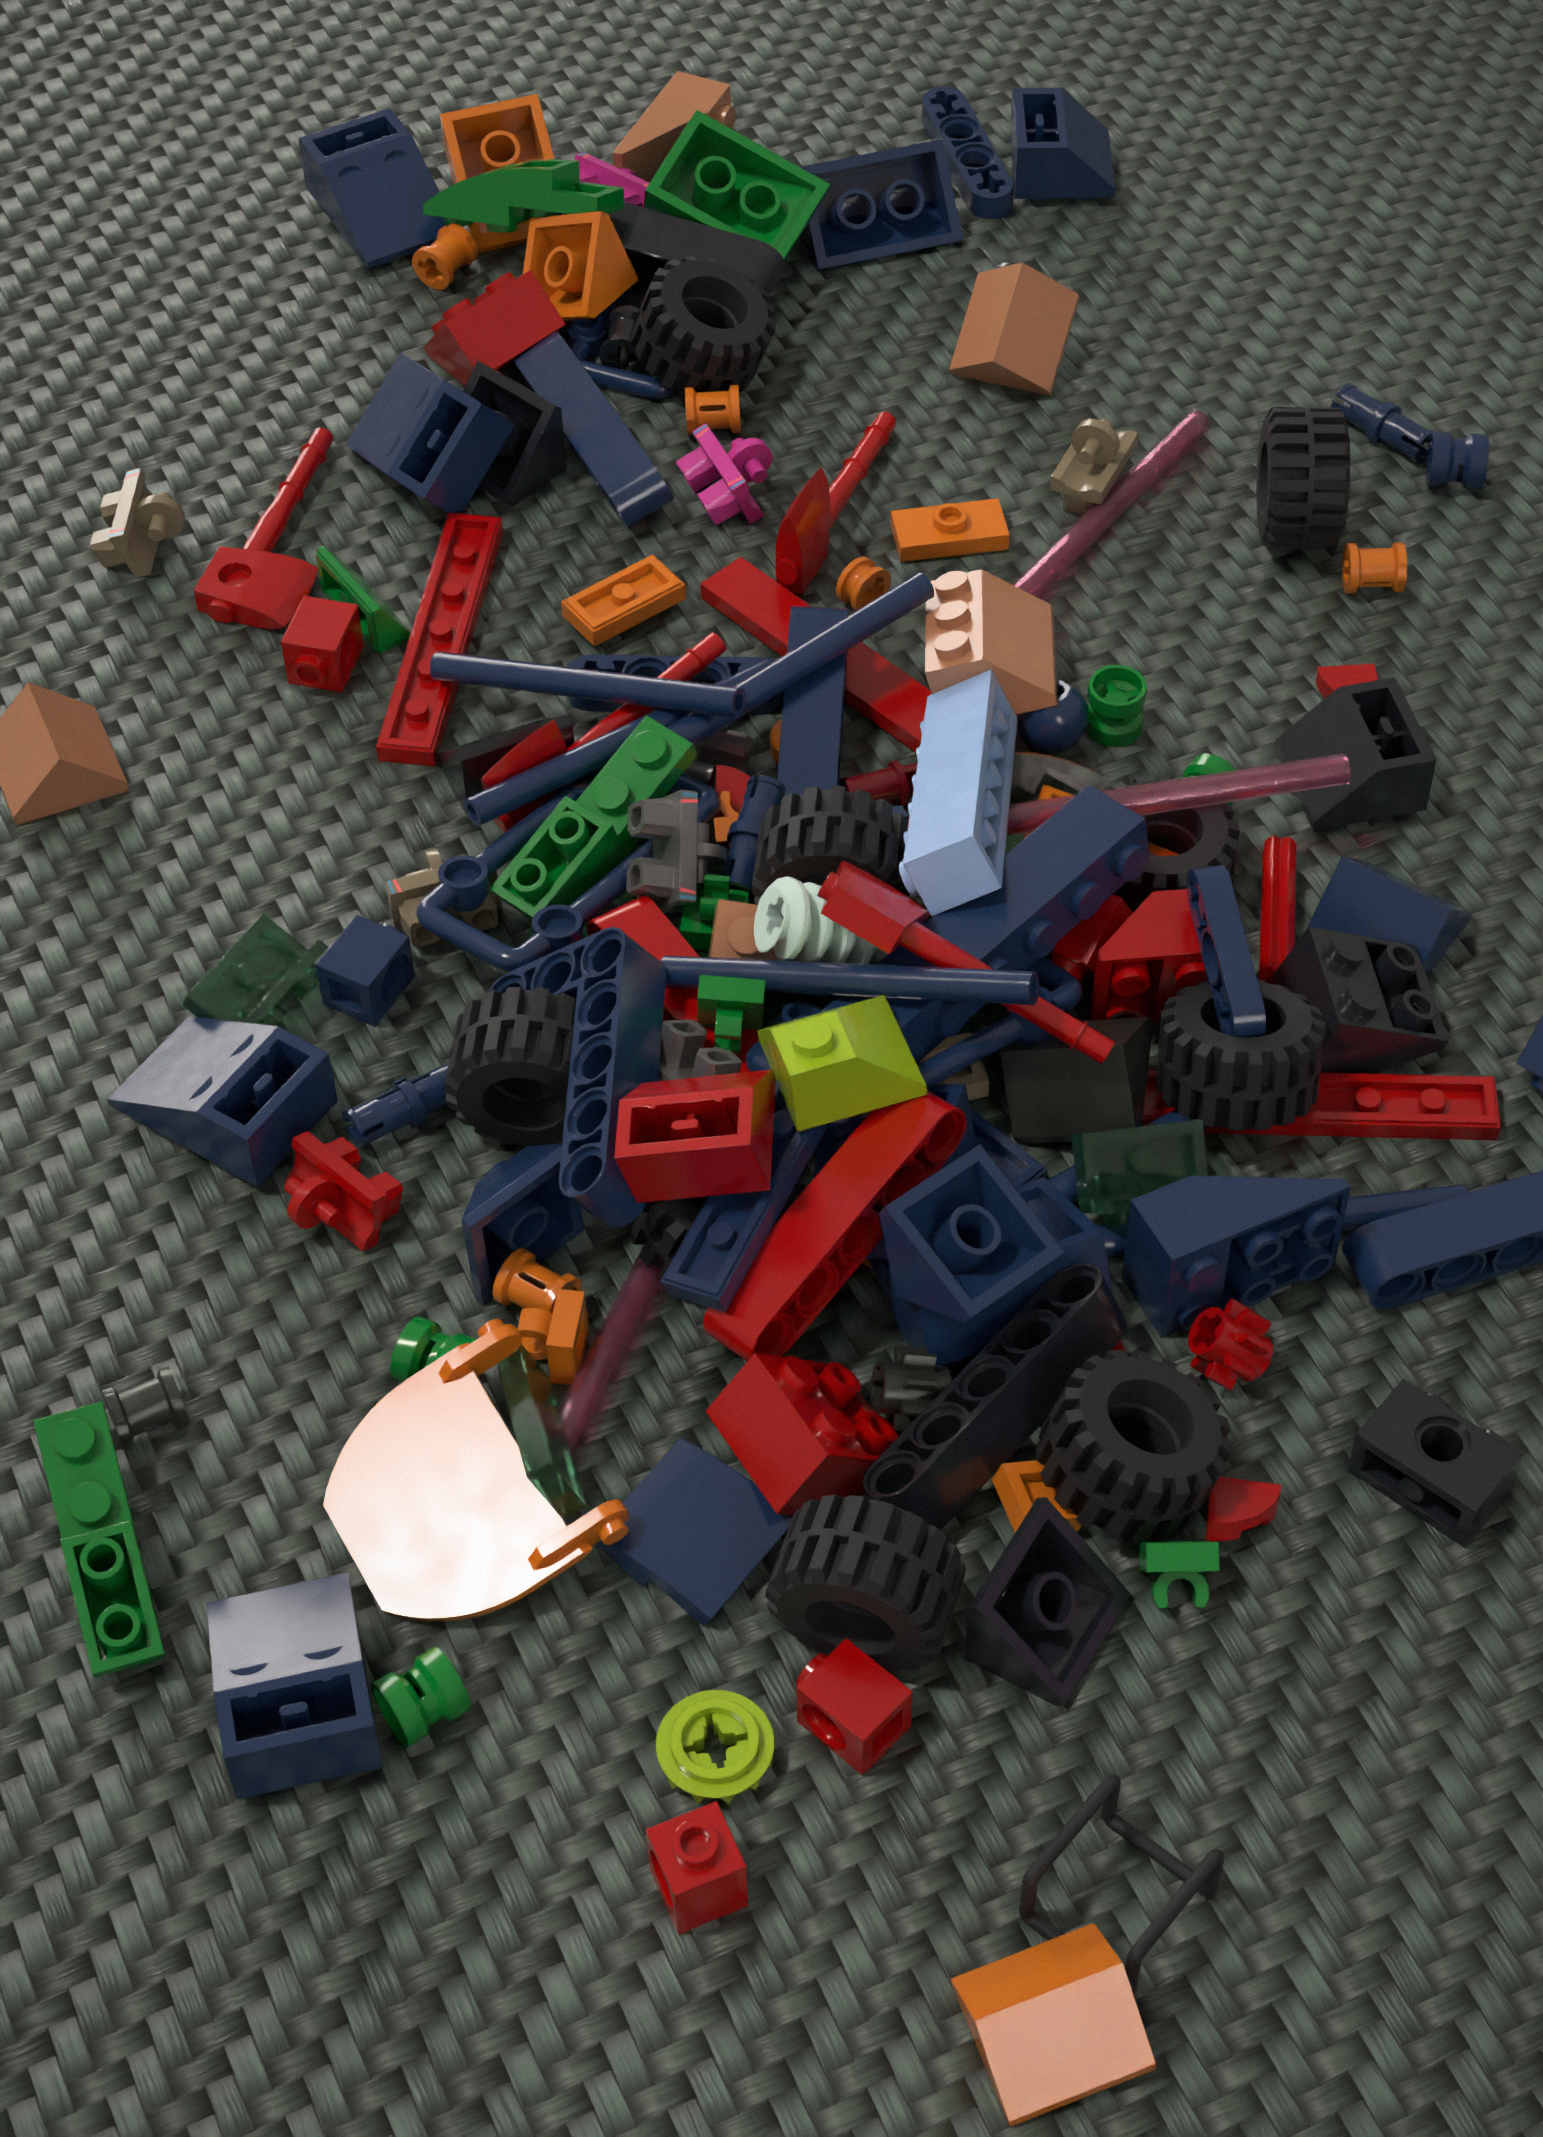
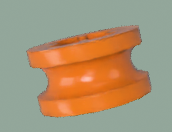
[836,556,891,611]

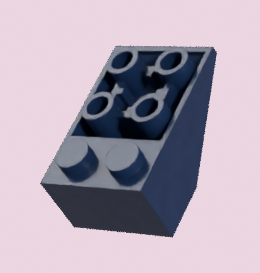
[299,108,445,268]
[345,353,515,514]
[107,1016,338,1187]
[1122,1176,1351,1338]
[206,1572,384,1800]

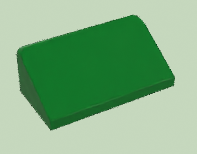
[316,546,411,654]

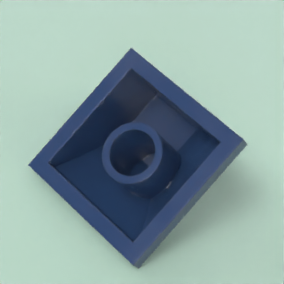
[462,1144,584,1306]

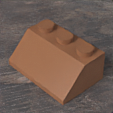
[925,569,1058,715]

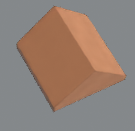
[949,262,1080,396]
[0,682,129,826]

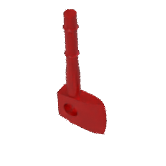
[775,412,896,595]
[193,427,334,630]
[481,632,727,833]
[817,861,1115,1065]

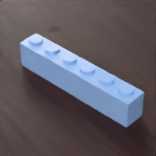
[899,669,1017,916]

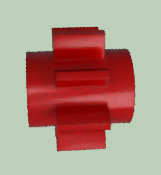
[1188,1299,1273,1390]

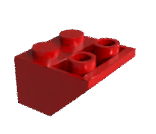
[423,270,566,386]
[1088,889,1208,1023]
[614,1069,776,1203]
[705,1353,898,1515]

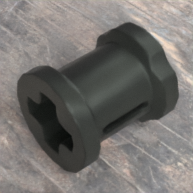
[102,1366,189,1448]

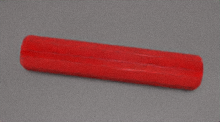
[1259,835,1297,985]

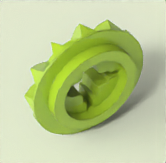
[656,1690,774,1804]

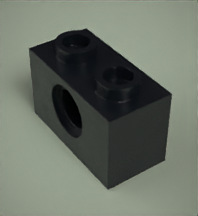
[1347,1379,1523,1548]

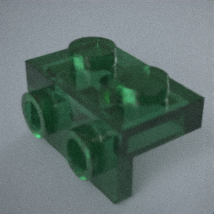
[182,913,329,1027]
[1071,1119,1208,1225]

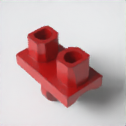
[284,1131,403,1252]

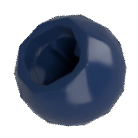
[1016,680,1089,753]

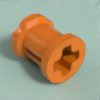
[412,223,479,290]
[685,385,741,436]
[1342,542,1407,594]
[492,1248,582,1314]

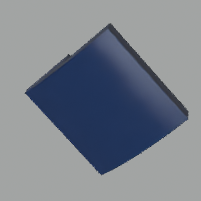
[595,1438,793,1627]

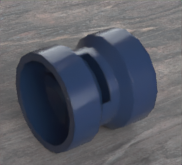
[1426,431,1489,489]

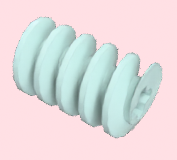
[753,876,888,965]

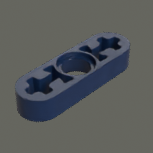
[1187,865,1266,1038]

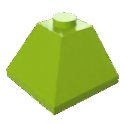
[758,995,927,1132]

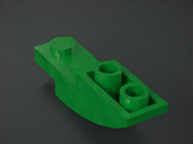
[423,159,624,233]
[489,715,697,920]
[33,1401,166,1678]

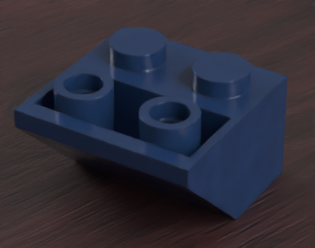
[1010,88,1115,201]

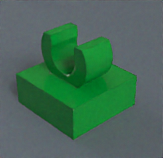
[680,874,749,950]
[697,975,765,1054]
[1139,1541,1220,1608]

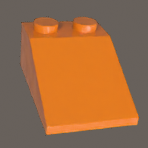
[440,94,555,253]

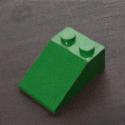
[644,110,830,261]

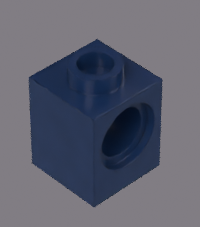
[315,915,415,1027]

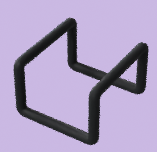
[1019,1774,1224,1995]

